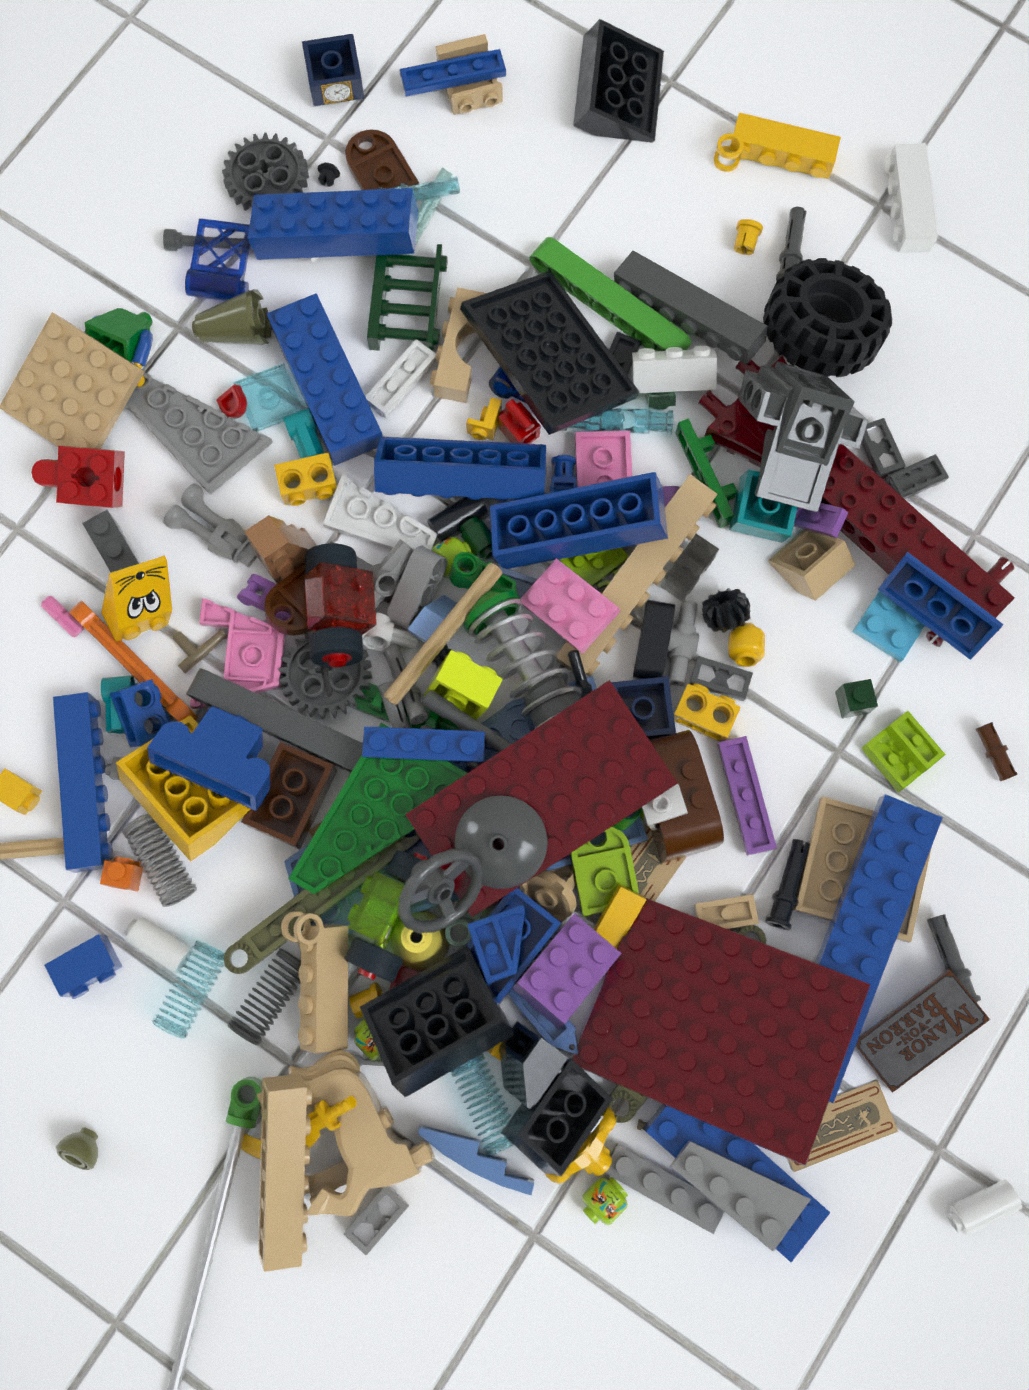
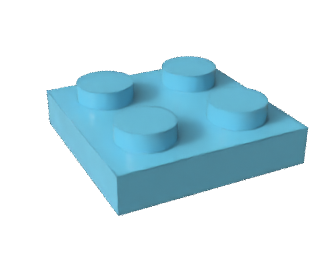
[853,591,925,662]

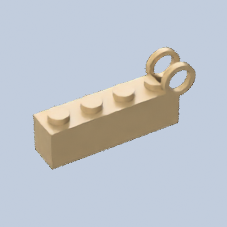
[281,911,348,1054]

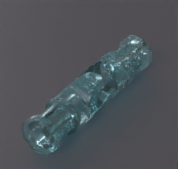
[562,408,674,435]

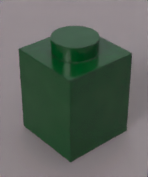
[835,679,878,719]

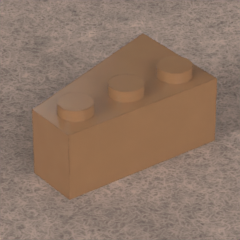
[244,515,317,584]

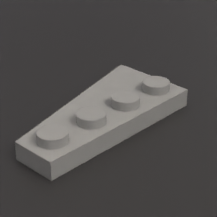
[670,1141,811,1251]

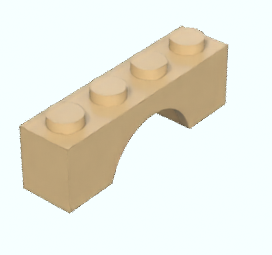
[430,287,486,403]

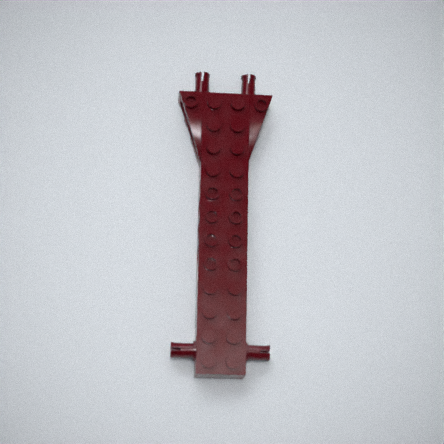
[698,356,1015,647]

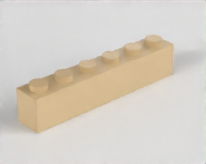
[258,1074,312,1272]

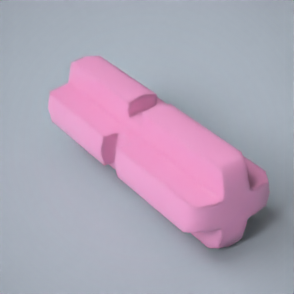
[41,596,84,637]

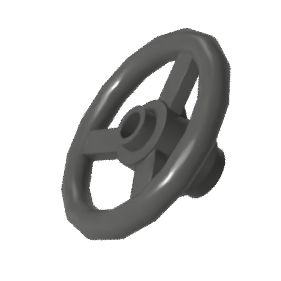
[398,849,483,933]

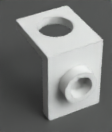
[642,784,688,831]

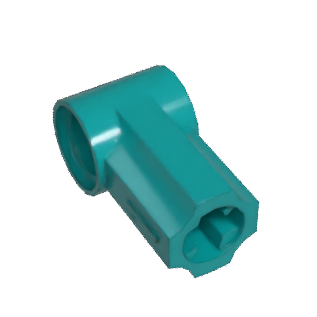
[282,408,324,459]
[100,675,136,734]

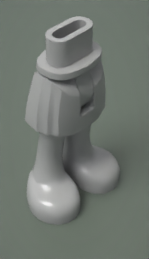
[163,483,257,567]

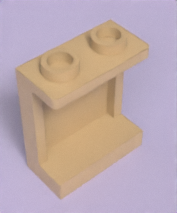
[436,34,503,115]

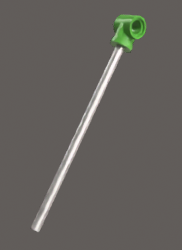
[167,1077,262,1390]

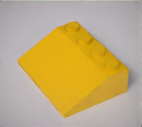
[116,715,250,862]

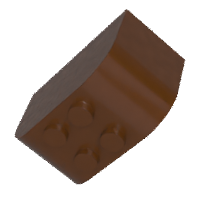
[650,730,724,864]

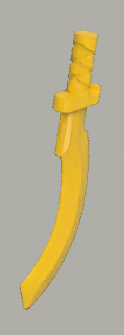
[241,1096,357,1159]

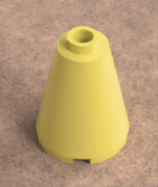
[391,911,450,971]

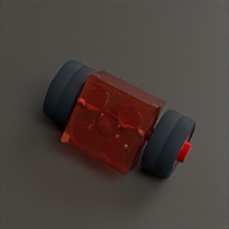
[305,543,377,668]

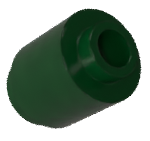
[459,517,493,560]

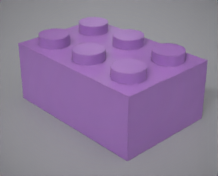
[512,913,621,1029]

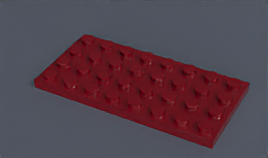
[405,680,678,917]

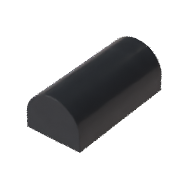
[427,497,489,542]

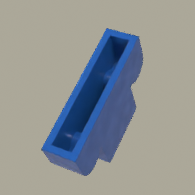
[147,707,270,811]

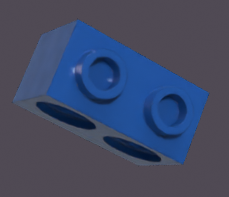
[110,679,171,748]

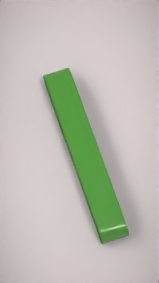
[529,236,692,351]

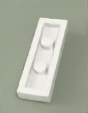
[365,339,436,418]

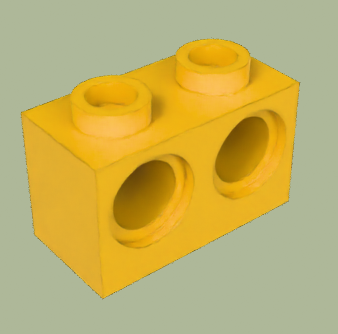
[274,452,337,506]
[674,683,741,742]

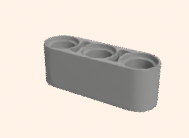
[387,546,447,630]

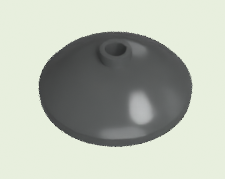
[455,795,548,889]

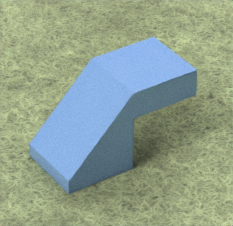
[408,595,457,643]

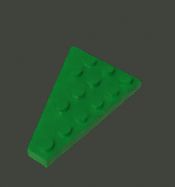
[288,723,467,894]

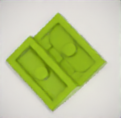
[861,711,946,793]

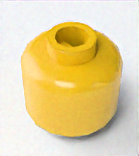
[728,623,765,667]

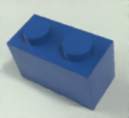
[44,934,123,999]

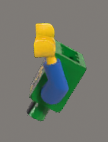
[84,308,153,387]

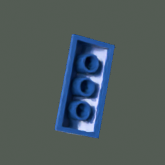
[878,552,1004,660]

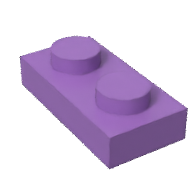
[793,503,848,538]

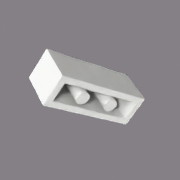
[632,346,717,393]

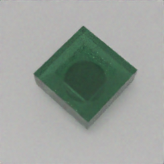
[645,392,676,410]

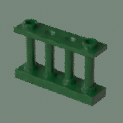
[367,244,448,352]

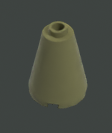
[192,289,271,345]

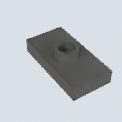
[885,454,949,499]

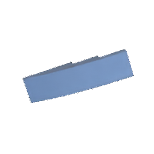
[418,1125,534,1196]

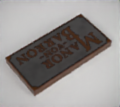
[856,969,991,1093]

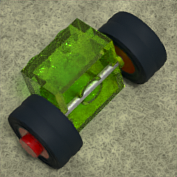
[345,850,429,982]

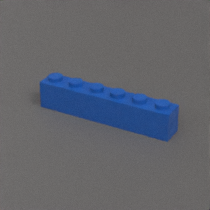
[53,692,113,873]

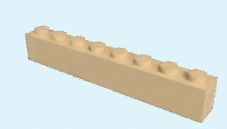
[557,474,717,677]

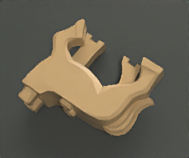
[256,1050,435,1217]

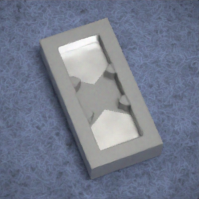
[343,1186,409,1256]

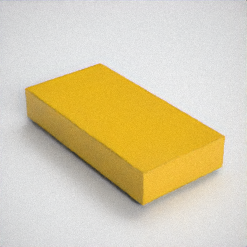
[594,884,646,949]

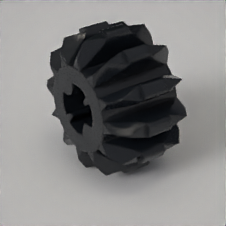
[702,588,751,633]

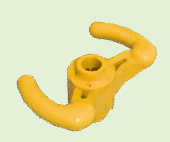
[545,1106,616,1184]

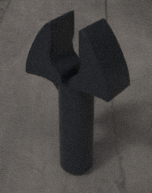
[568,650,593,698]

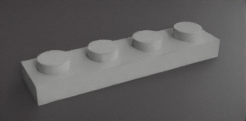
[605,1143,724,1235]

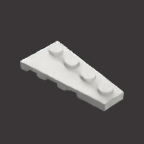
[323,474,438,550]

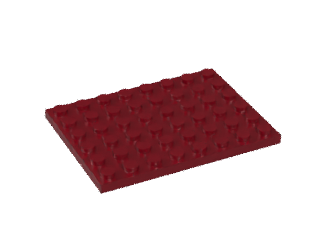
[572,898,870,1166]

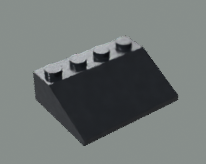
[573,19,664,143]
[360,946,515,1098]

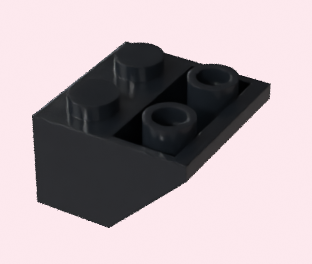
[499,1021,568,1111]

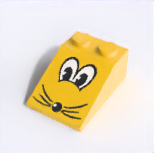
[101,555,172,641]

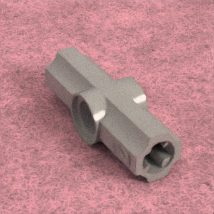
[346,539,414,619]

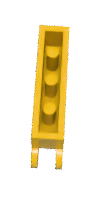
[713,112,841,179]

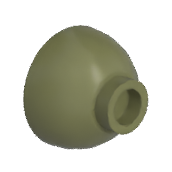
[56,1127,98,1170]

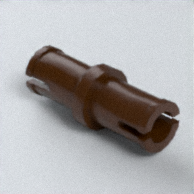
[975,722,1018,782]

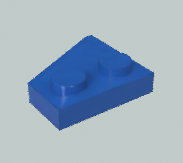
[467,905,525,984]

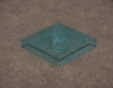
[233,363,303,432]

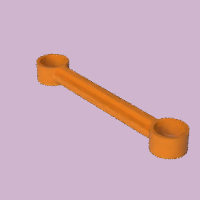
[69,600,199,722]

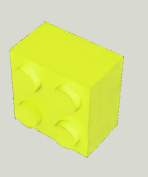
[423,650,503,720]

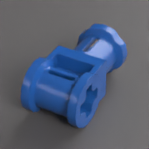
[549,455,578,493]

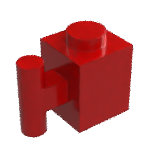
[498,399,541,444]

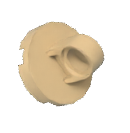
[520,866,577,923]

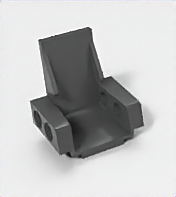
[739,361,868,512]

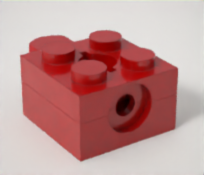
[31,446,125,508]

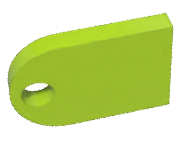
[570,827,639,916]

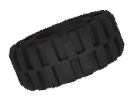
[763,258,893,378]

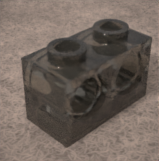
[660,533,719,602]

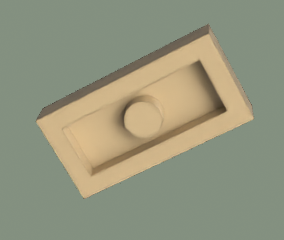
[694,894,759,929]

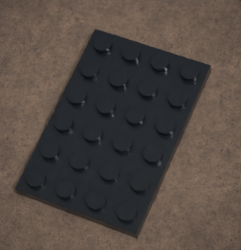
[460,271,640,435]

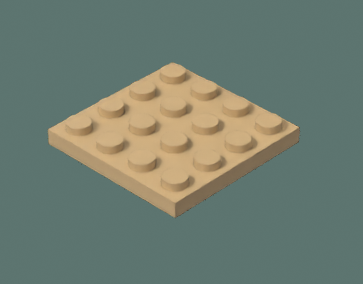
[0,312,145,449]
[793,796,932,943]

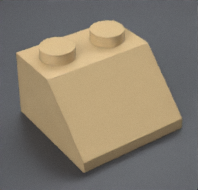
[768,529,856,601]

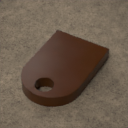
[345,129,420,191]
[264,563,355,636]

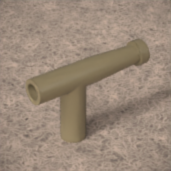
[172,628,228,674]

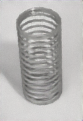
[122,814,197,907]

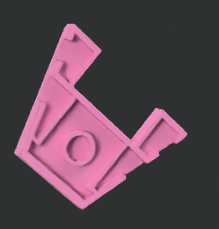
[190,598,286,709]

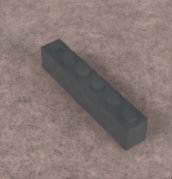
[614,250,767,365]

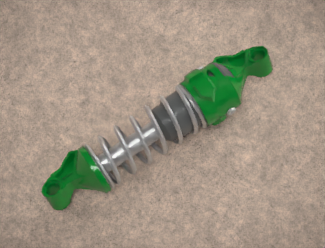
[449,552,642,830]

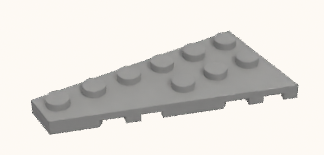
[126,372,273,495]

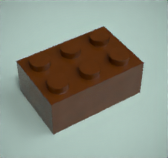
[241,742,337,850]

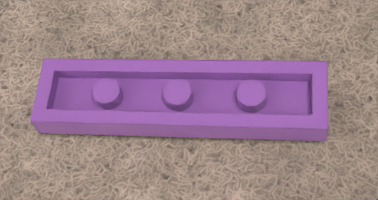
[717,736,777,856]

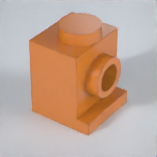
[100,857,144,892]

